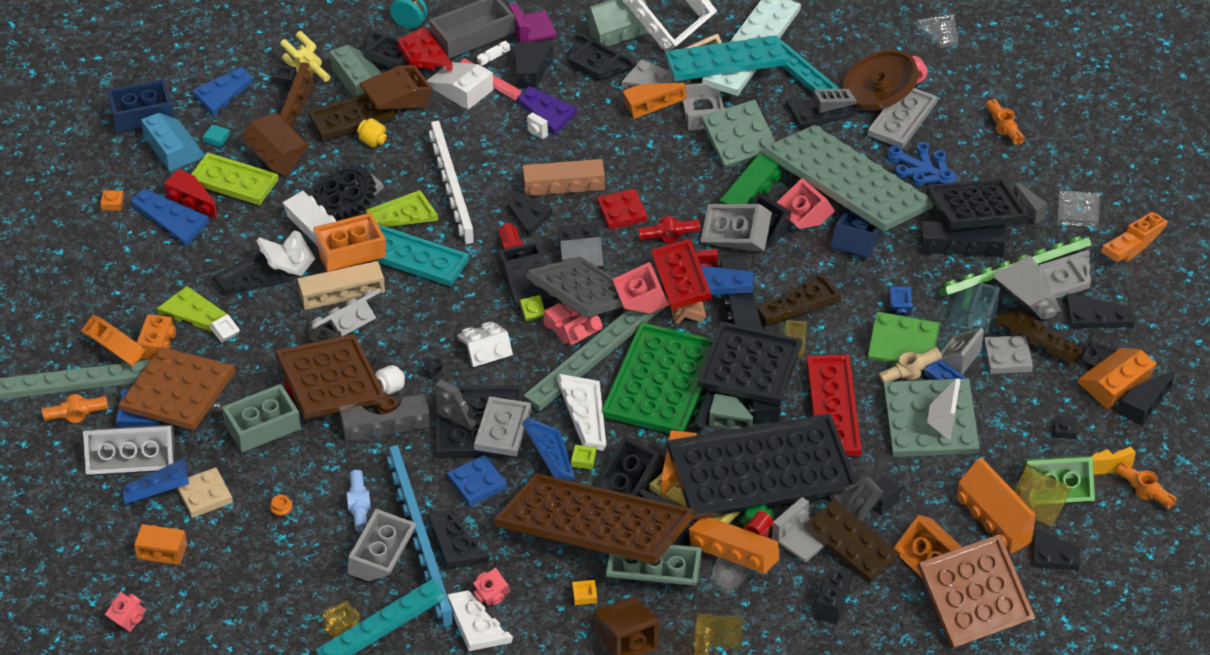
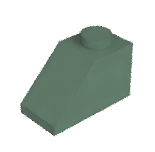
[709,394,753,430]

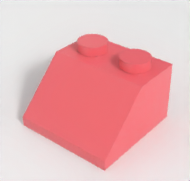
[777,178,835,229]
[612,262,669,313]

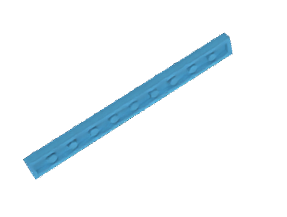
[387,445,453,626]

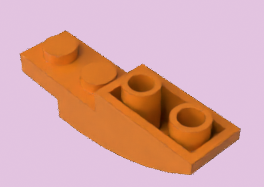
[1101,212,1168,262]
[81,314,145,367]

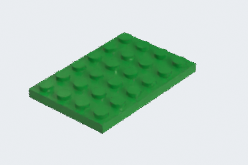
[601,322,714,434]

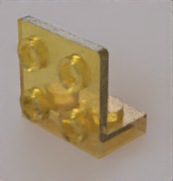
[1014,464,1072,526]
[694,614,743,655]

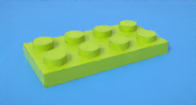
[191,153,278,205]

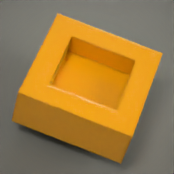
[572,580,597,605]

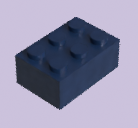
[107,79,174,132]

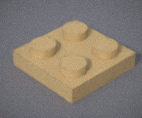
[177,467,233,518]

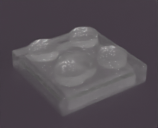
[1057,190,1100,227]

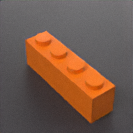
[689,517,779,574]

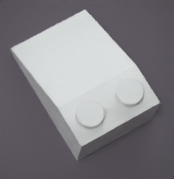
[427,62,494,110]

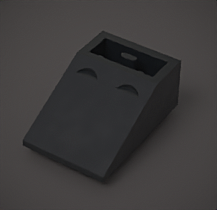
[498,241,557,309]

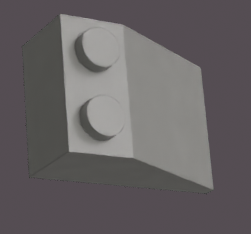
[701,204,772,251]

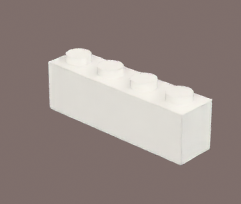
[283,191,336,246]

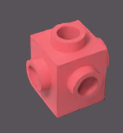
[473,568,511,607]
[105,592,146,632]

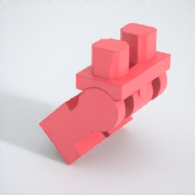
[544,302,602,345]

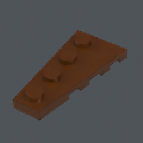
[280,62,315,128]

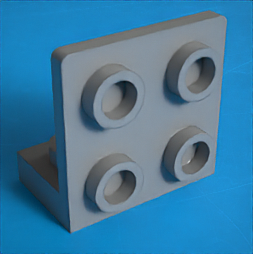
[772,497,824,562]

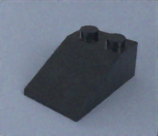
[594,435,665,496]

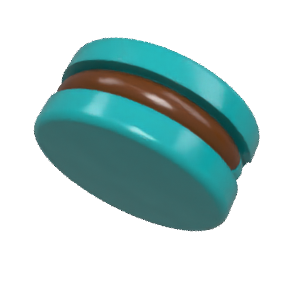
[390,0,427,29]

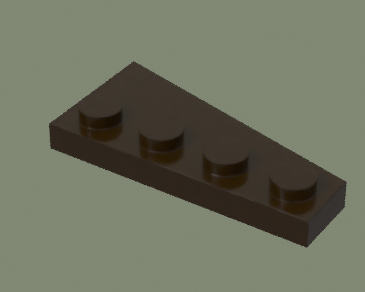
[757,273,841,325]

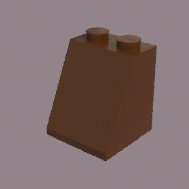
[593,596,659,655]

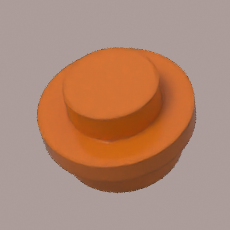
[270,495,292,516]

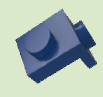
[890,287,913,316]

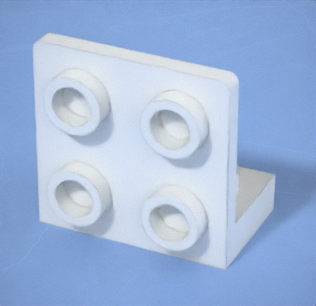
[257,231,315,276]

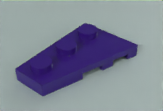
[518,86,577,135]

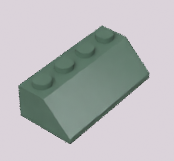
[606,545,701,586]

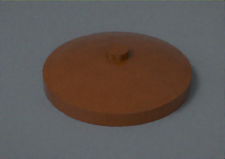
[843,49,919,110]

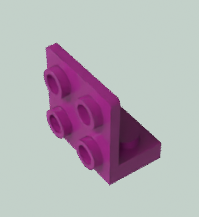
[509,2,557,42]

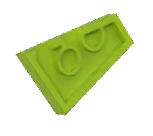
[366,190,438,227]
[156,286,230,332]

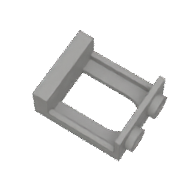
[682,83,726,130]

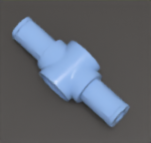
[347,470,371,532]

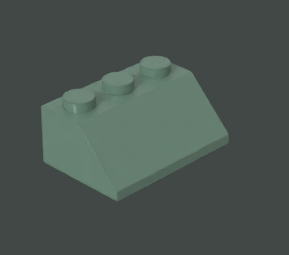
[589,0,648,46]
[330,45,381,97]

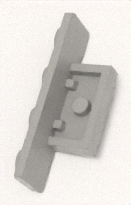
[307,288,382,337]

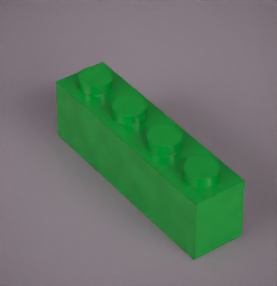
[720,153,782,204]

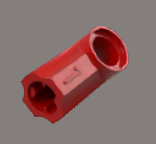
[498,223,524,249]
[744,511,773,538]

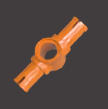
[986,99,1025,145]
[42,394,109,423]
[1116,462,1177,509]

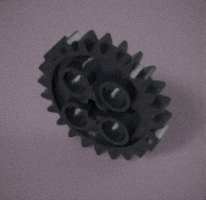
[312,164,377,221]

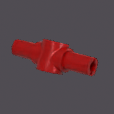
[638,216,700,243]

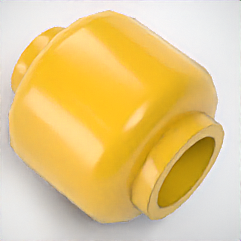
[357,118,387,148]

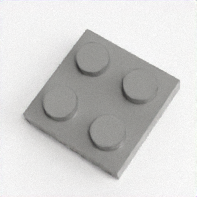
[984,335,1033,374]

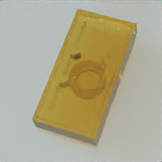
[785,320,807,357]

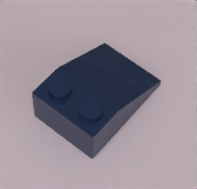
[831,209,882,258]

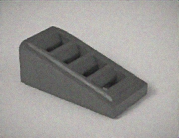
[813,89,856,113]
[1014,182,1047,224]

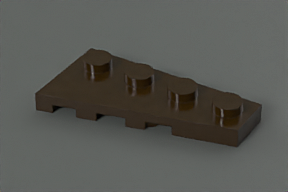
[994,309,1082,363]

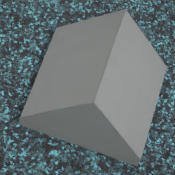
[940,327,984,375]

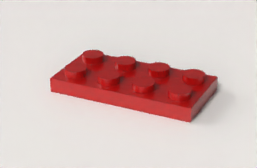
[651,239,712,310]

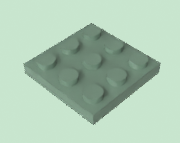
[701,100,775,169]

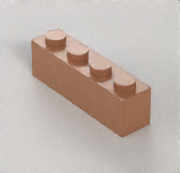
[523,159,605,196]

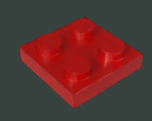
[597,189,647,230]

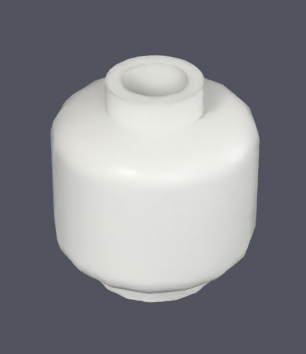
[375,365,405,396]

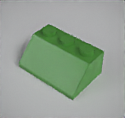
[868,312,940,368]
[1022,455,1095,505]

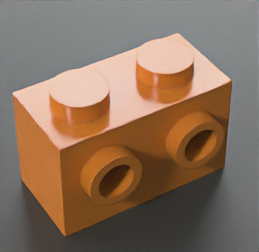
[137,314,176,360]

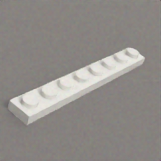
[429,121,474,244]

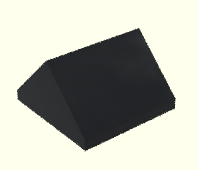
[751,192,791,246]

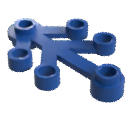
[887,142,956,186]

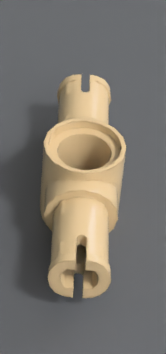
[879,347,942,384]

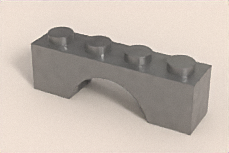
[340,394,430,442]

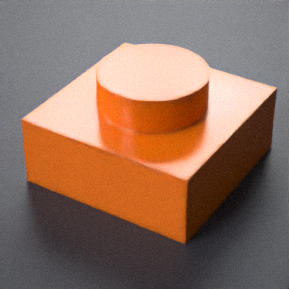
[101,190,124,210]

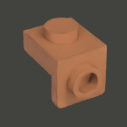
[671,302,706,324]

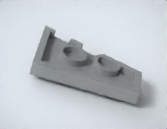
[622,59,691,88]

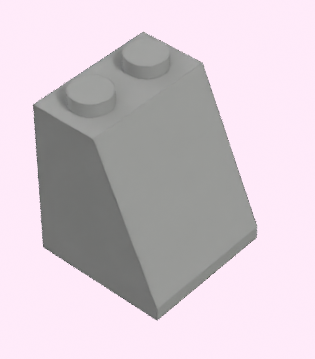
[993,255,1061,320]

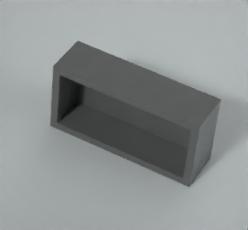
[429,0,515,58]

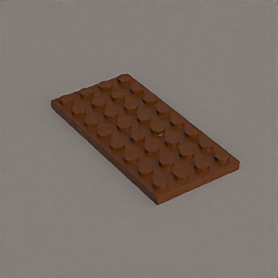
[494,473,694,564]

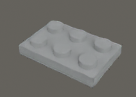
[474,396,531,457]

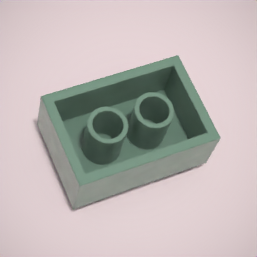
[222,384,301,452]

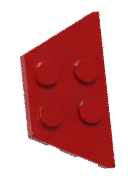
[397,26,453,71]

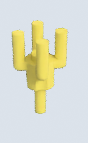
[280,31,330,82]

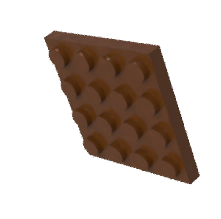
[275,334,386,419]

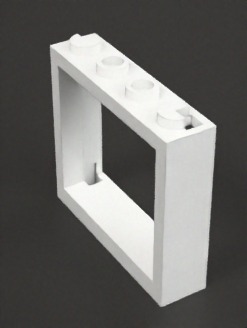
[622,0,717,51]

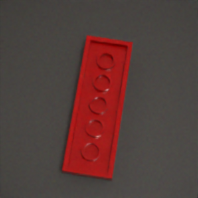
[807,355,861,456]

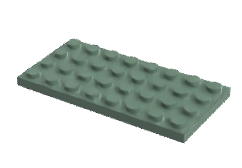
[763,125,934,232]

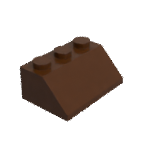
[240,112,310,176]

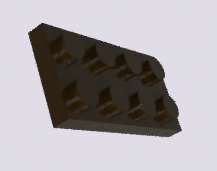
[308,94,396,141]
[804,499,900,584]

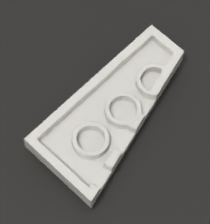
[557,374,606,451]

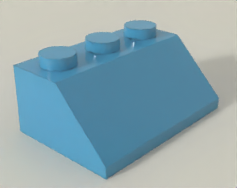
[141,113,205,172]

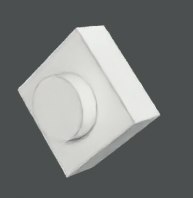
[527,112,548,139]
[210,315,240,343]

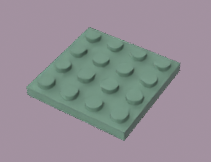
[884,379,980,457]

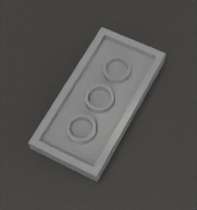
[868,88,938,149]

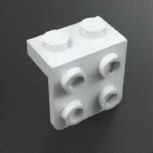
[457,322,513,367]

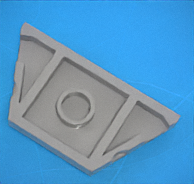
[1040,250,1091,298]

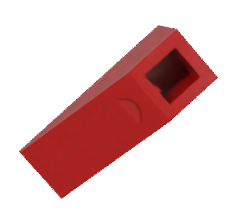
[164,169,217,219]

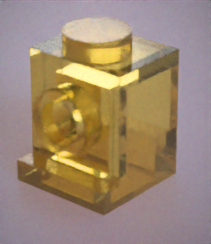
[323,601,360,639]

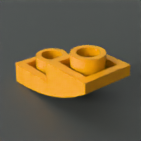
[1092,446,1136,474]

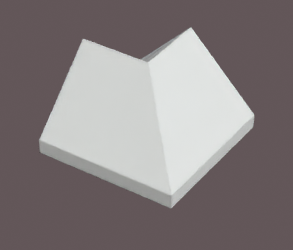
[927,379,961,439]

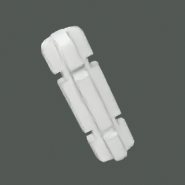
[476,41,510,66]

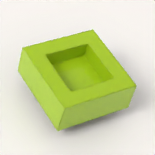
[519,295,545,322]
[571,445,596,469]

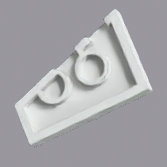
[447,590,513,651]

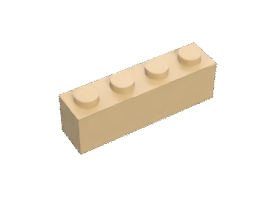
[298,261,385,310]

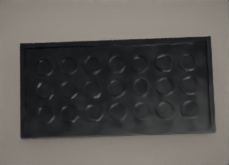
[666,413,857,520]

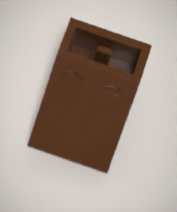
[359,65,433,109]

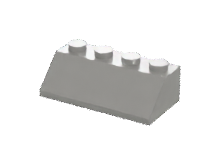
[83,425,174,474]

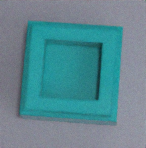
[203,124,230,147]

